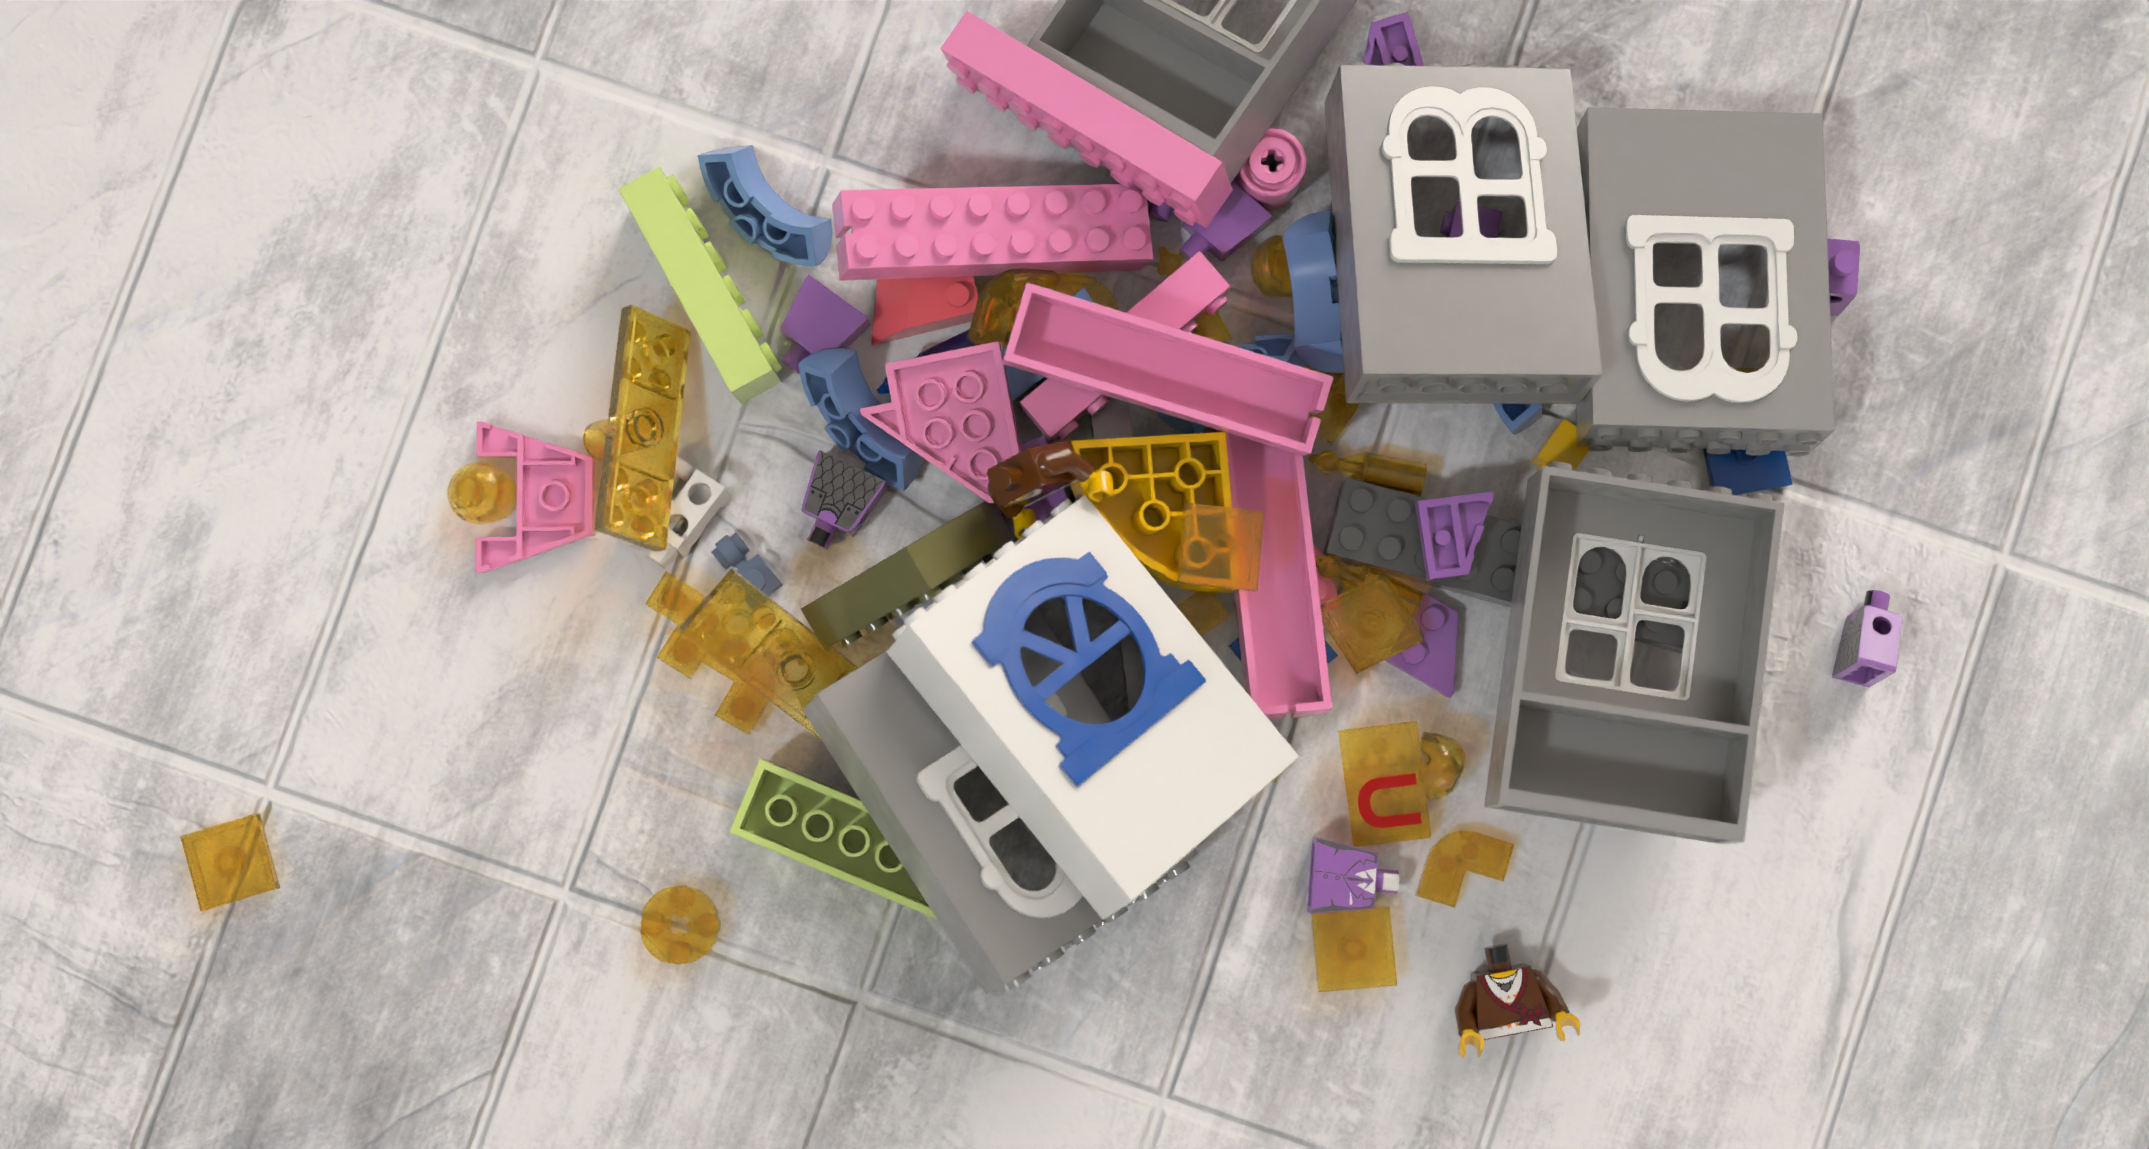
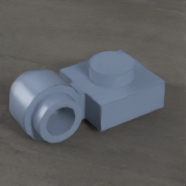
[711,532,783,609]

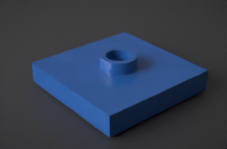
[1703,449,1793,496]

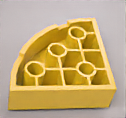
[1071,432,1239,593]

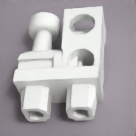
[616,452,732,569]

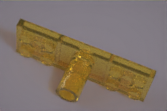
[583,305,691,552]
[679,568,859,741]

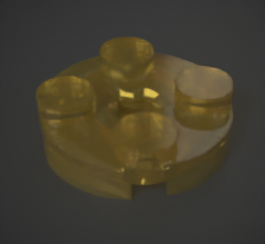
[640,885,721,964]

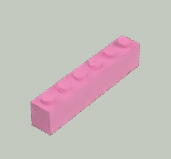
[1020,251,1230,443]

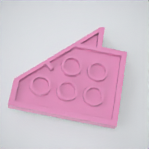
[860,341,1021,503]

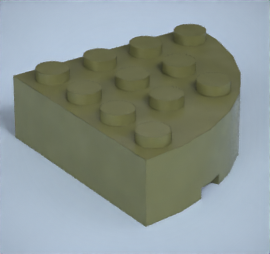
[801,501,1015,650]

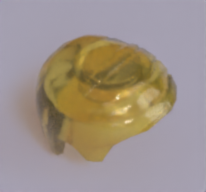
[1251,235,1293,299]
[447,462,517,524]
[1417,732,1468,801]

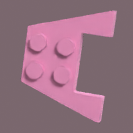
[475,422,595,573]

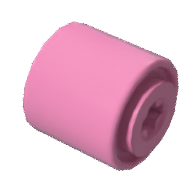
[1233,128,1307,210]

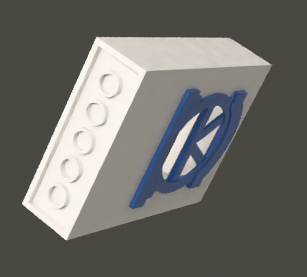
[887,495,1299,920]

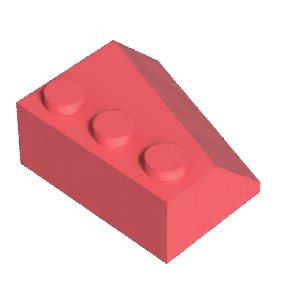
[871,276,983,346]

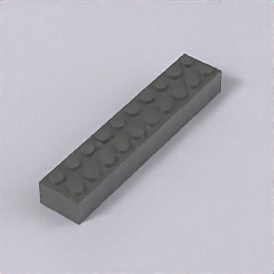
[1323,477,1690,654]

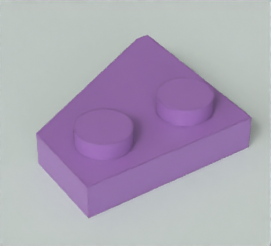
[1364,12,1424,66]
[1415,491,1494,581]
[1384,593,1458,698]

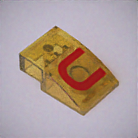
[1338,721,1431,847]

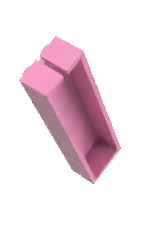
[940,11,1233,228]
[832,184,1153,281]
[1002,282,1334,456]
[1216,429,1332,720]

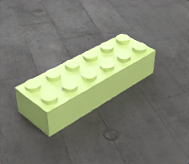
[618,166,783,404]
[729,759,938,920]

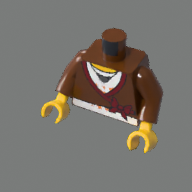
[987,440,1113,539]
[1455,944,1580,1058]

